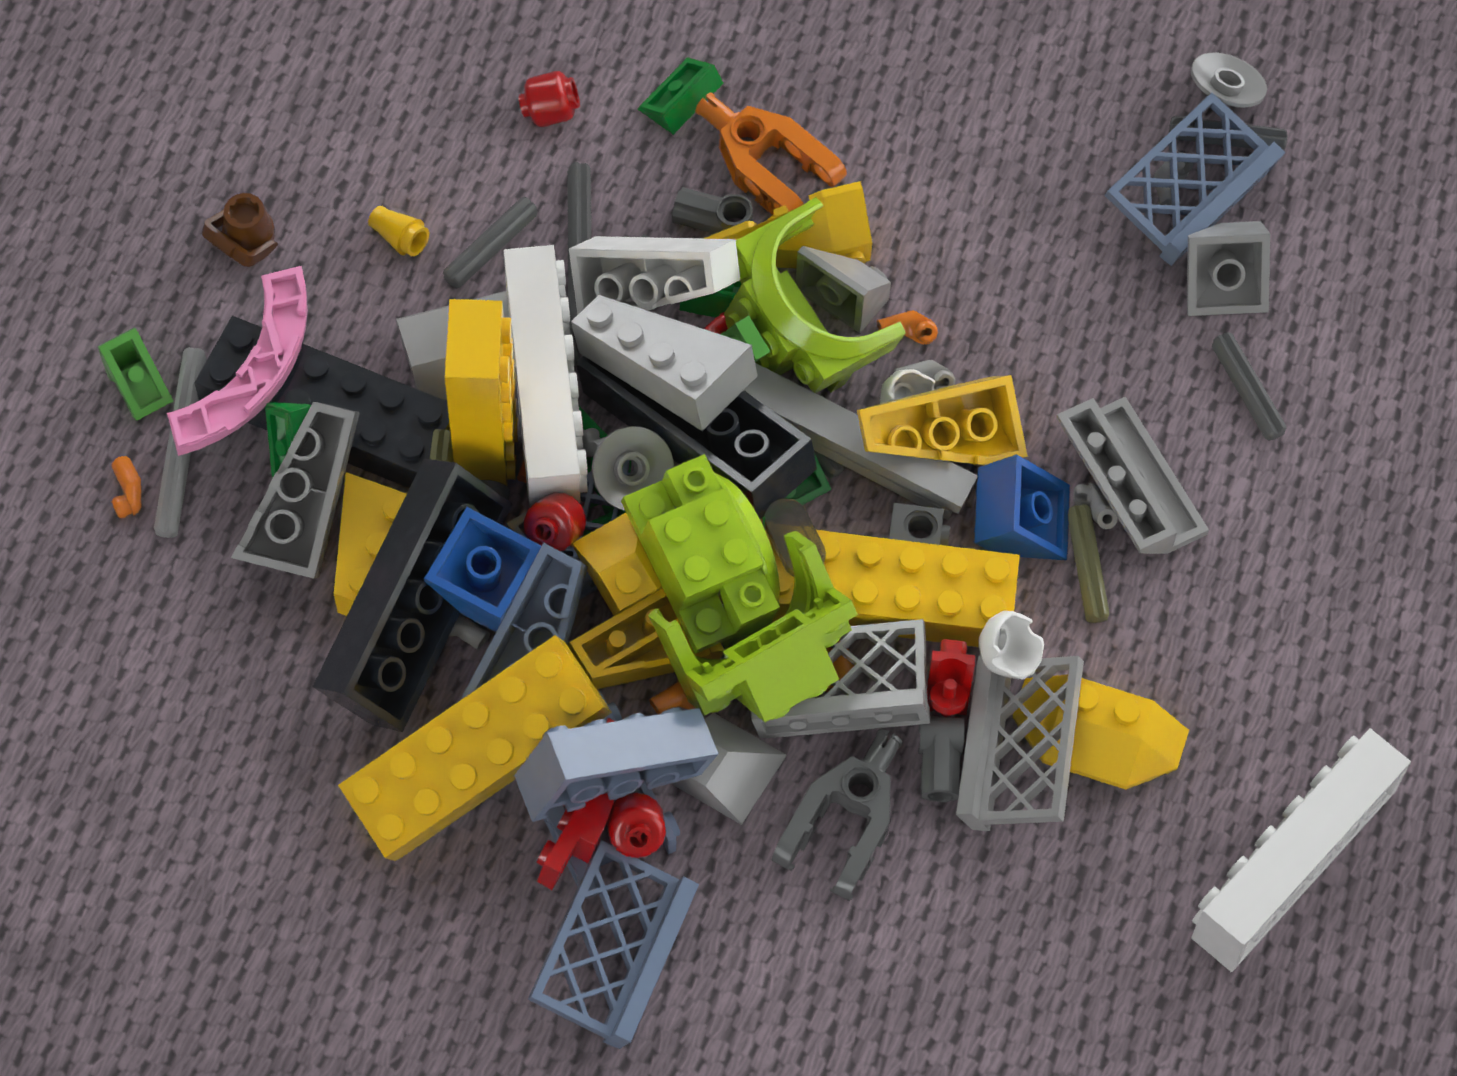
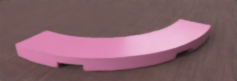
[167,266,308,456]

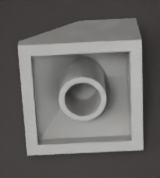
[1187,221,1270,316]
[795,246,891,333]
[671,713,787,825]

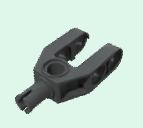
[772,729,903,901]

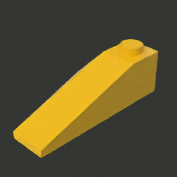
[703,181,872,268]
[857,375,1028,465]

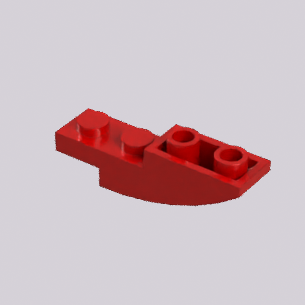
[536,718,615,890]

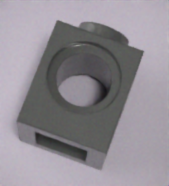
[889,503,950,546]

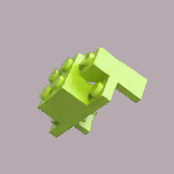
[724,197,906,393]
[621,454,780,654]
[648,531,858,723]

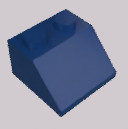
[974,454,1070,561]
[424,507,542,632]

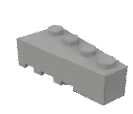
[571,295,758,431]
[231,402,360,578]

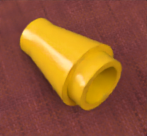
[368,206,429,257]

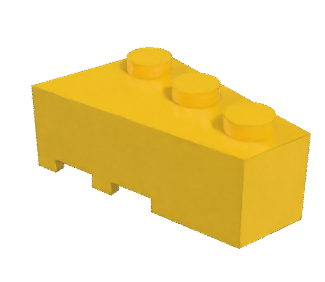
[334,472,407,616]
[568,588,725,689]

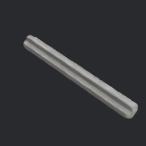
[154,347,206,538]

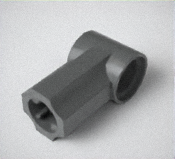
[672,187,753,234]
[918,716,964,802]

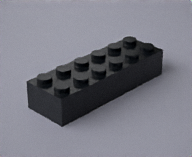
[194,315,450,488]
[576,356,817,520]
[312,458,512,732]

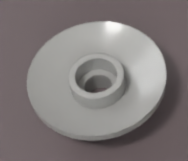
[1191,53,1267,107]
[592,426,674,510]

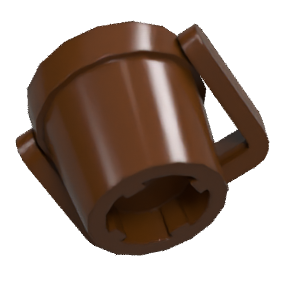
[202,193,278,267]

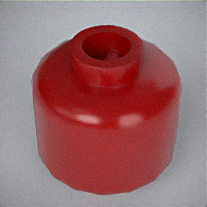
[518,71,580,127]
[524,492,586,552]
[607,792,666,858]

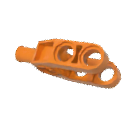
[695,92,847,215]

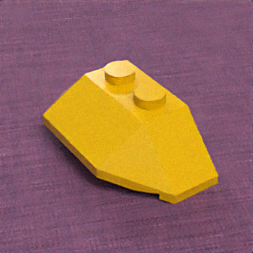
[1012,675,1189,790]

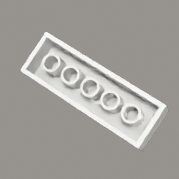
[504,245,588,508]
[1191,728,1411,972]

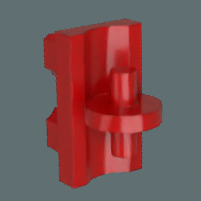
[927,639,975,717]

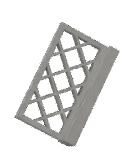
[751,619,930,738]
[956,656,1084,831]

